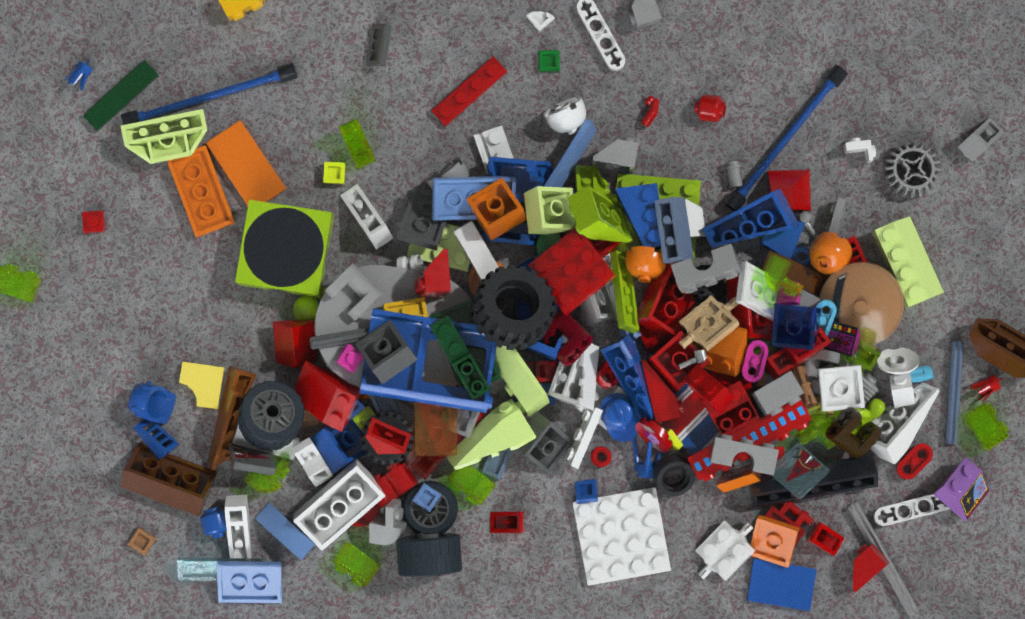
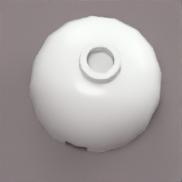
[544,97,586,135]

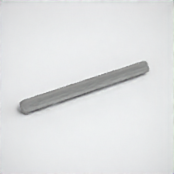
[848,502,919,616]

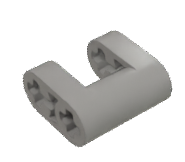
[325,264,383,321]
[801,349,841,394]

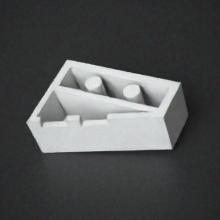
[548,340,599,411]

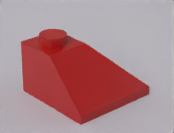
[768,170,811,212]

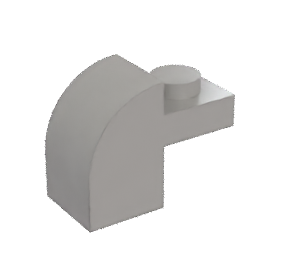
[369,499,408,545]

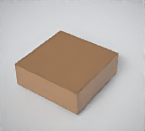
[127,527,157,556]

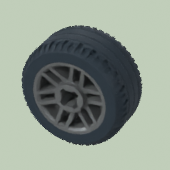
[402,481,458,535]

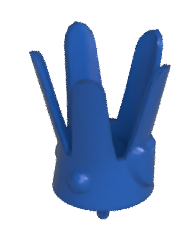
[64,60,93,91]

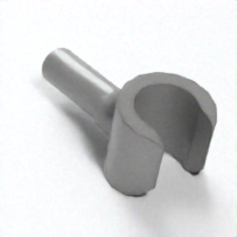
[797,211,818,239]
[678,349,707,369]

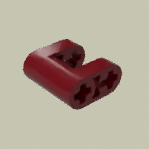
[539,311,593,366]

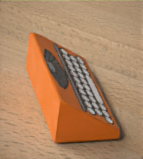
[717,464,760,493]

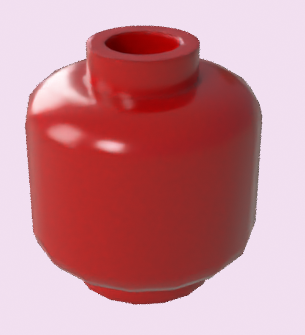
[694,94,726,122]

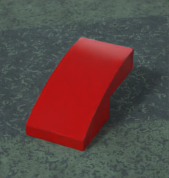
[525,361,557,383]

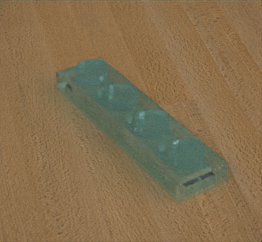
[177,558,263,581]

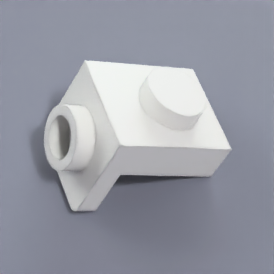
[843,138,876,163]

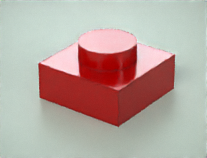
[82,210,105,234]

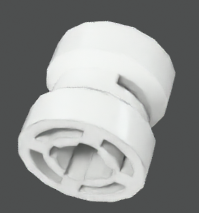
[397,254,424,271]

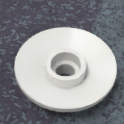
[877,347,919,374]

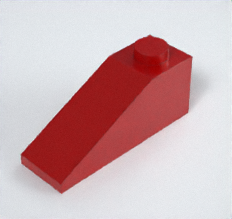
[641,360,684,423]

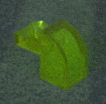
[338,118,376,170]
[765,254,804,298]
[845,339,881,373]
[793,414,836,450]
[243,458,291,493]

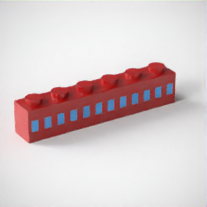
[686,400,812,482]

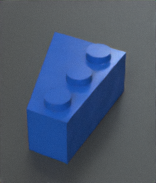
[614,183,661,250]

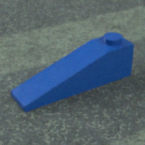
[601,334,655,421]

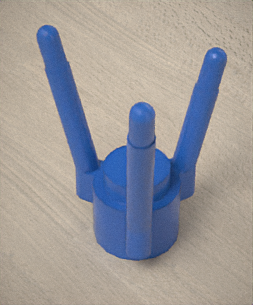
[632,437,663,479]

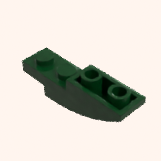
[429,315,491,400]

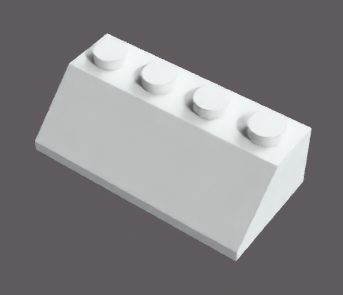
[293,459,385,551]

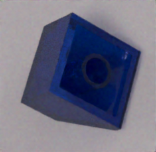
[771,304,821,350]

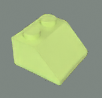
[524,186,576,235]

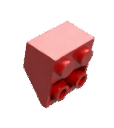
[703,380,760,435]

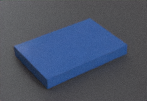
[747,559,816,611]

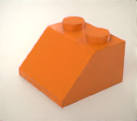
[466,178,527,241]
[698,327,747,377]

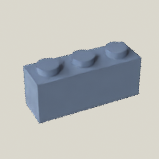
[654,197,694,264]

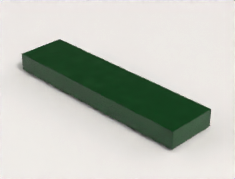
[83,60,159,132]

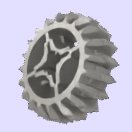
[884,141,941,198]

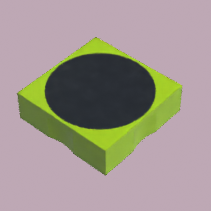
[235,200,335,298]

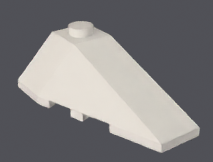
[863,382,940,464]

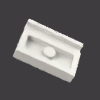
[473,126,513,175]

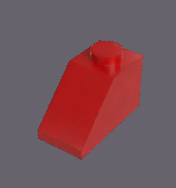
[853,543,889,593]

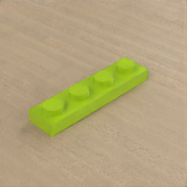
[610,250,639,333]

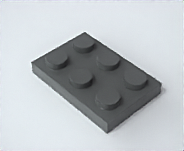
[397,186,448,251]

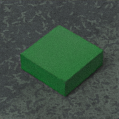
[538,50,560,72]

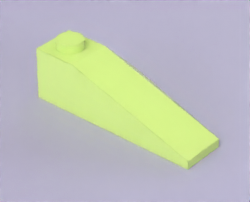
[446,399,536,470]

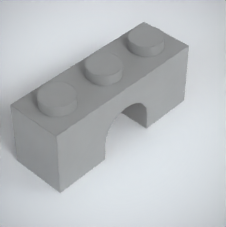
[671,244,742,294]
[709,434,779,475]

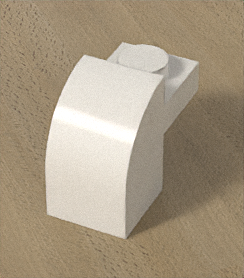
[291,438,333,487]

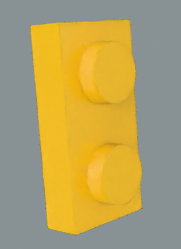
[382,297,428,317]

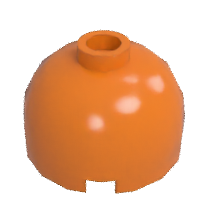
[809,232,852,275]
[625,246,666,283]

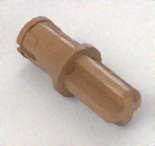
[793,366,817,408]

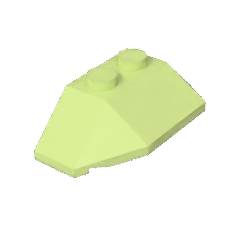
[121,109,208,164]

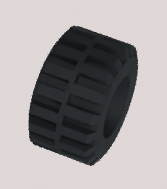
[360,411,415,465]

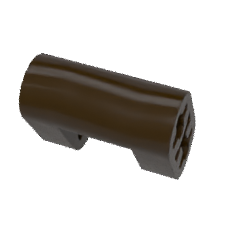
[826,407,882,459]

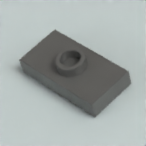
[366,24,391,67]

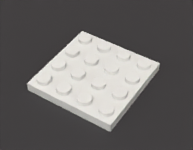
[573,487,671,586]

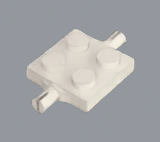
[695,520,756,581]

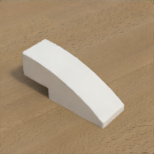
[453,221,498,281]

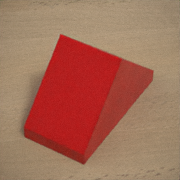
[365,417,411,454]
[490,512,523,533]
[806,522,844,556]

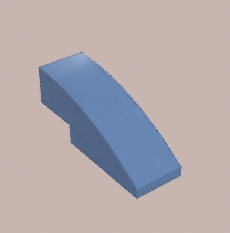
[255,503,316,560]

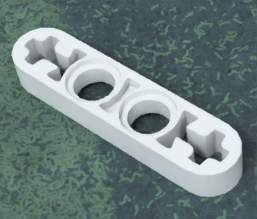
[577,0,625,72]
[873,494,950,526]

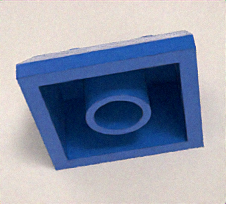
[310,419,366,474]

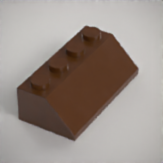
[120,443,217,516]

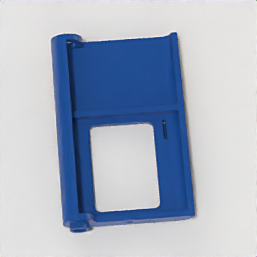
[359,309,496,413]

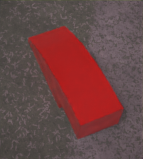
[765,326,831,380]

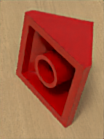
[273,319,317,368]

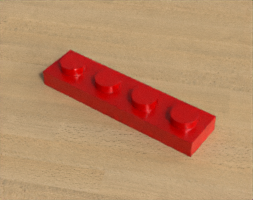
[432,56,507,127]

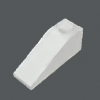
[340,184,393,250]
[224,495,252,562]

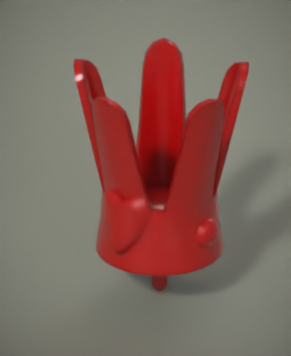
[970,374,1002,403]

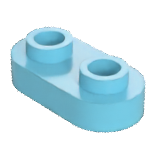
[808,299,837,336]

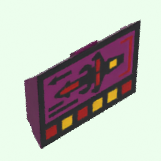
[824,321,860,357]

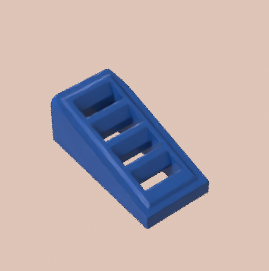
[133,419,179,460]

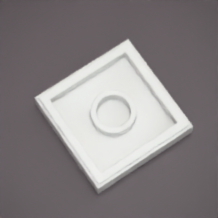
[818,365,865,412]

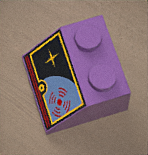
[933,457,989,522]

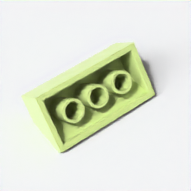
[872,216,944,309]
[494,346,550,417]

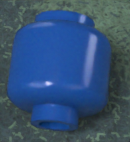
[200,507,227,539]

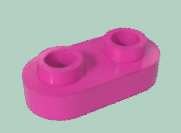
[741,340,768,382]

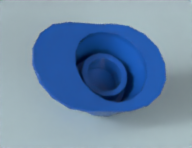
[600,393,639,442]

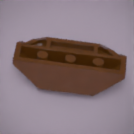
[969,318,1025,378]

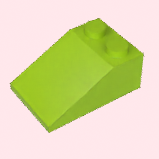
[568,185,633,243]

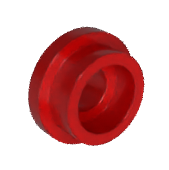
[590,446,612,467]

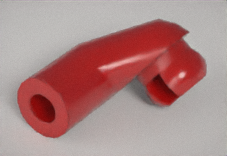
[640,95,660,127]

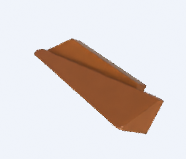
[206,366,256,470]

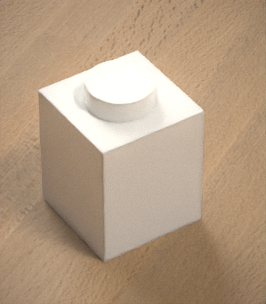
[889,373,915,408]

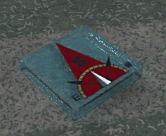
[772,442,829,500]

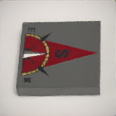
[228,443,276,475]

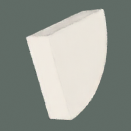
[526,11,555,32]

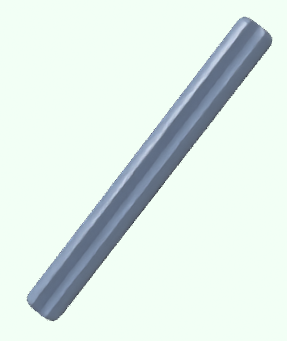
[945,341,963,445]

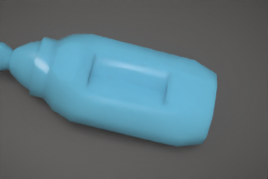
[910,365,933,384]

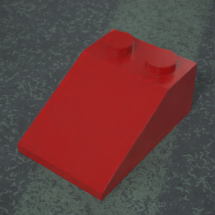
[294,360,360,432]

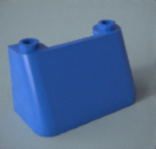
[482,157,552,245]

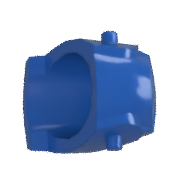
[127,381,176,424]

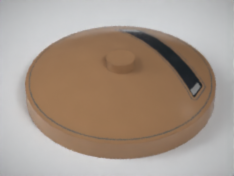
[819,262,904,346]

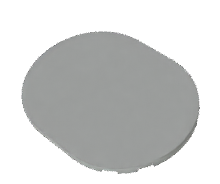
[314,265,473,388]

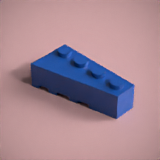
[702,188,800,248]

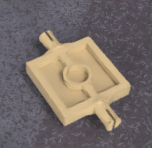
[679,295,739,352]

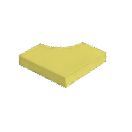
[179,362,225,409]

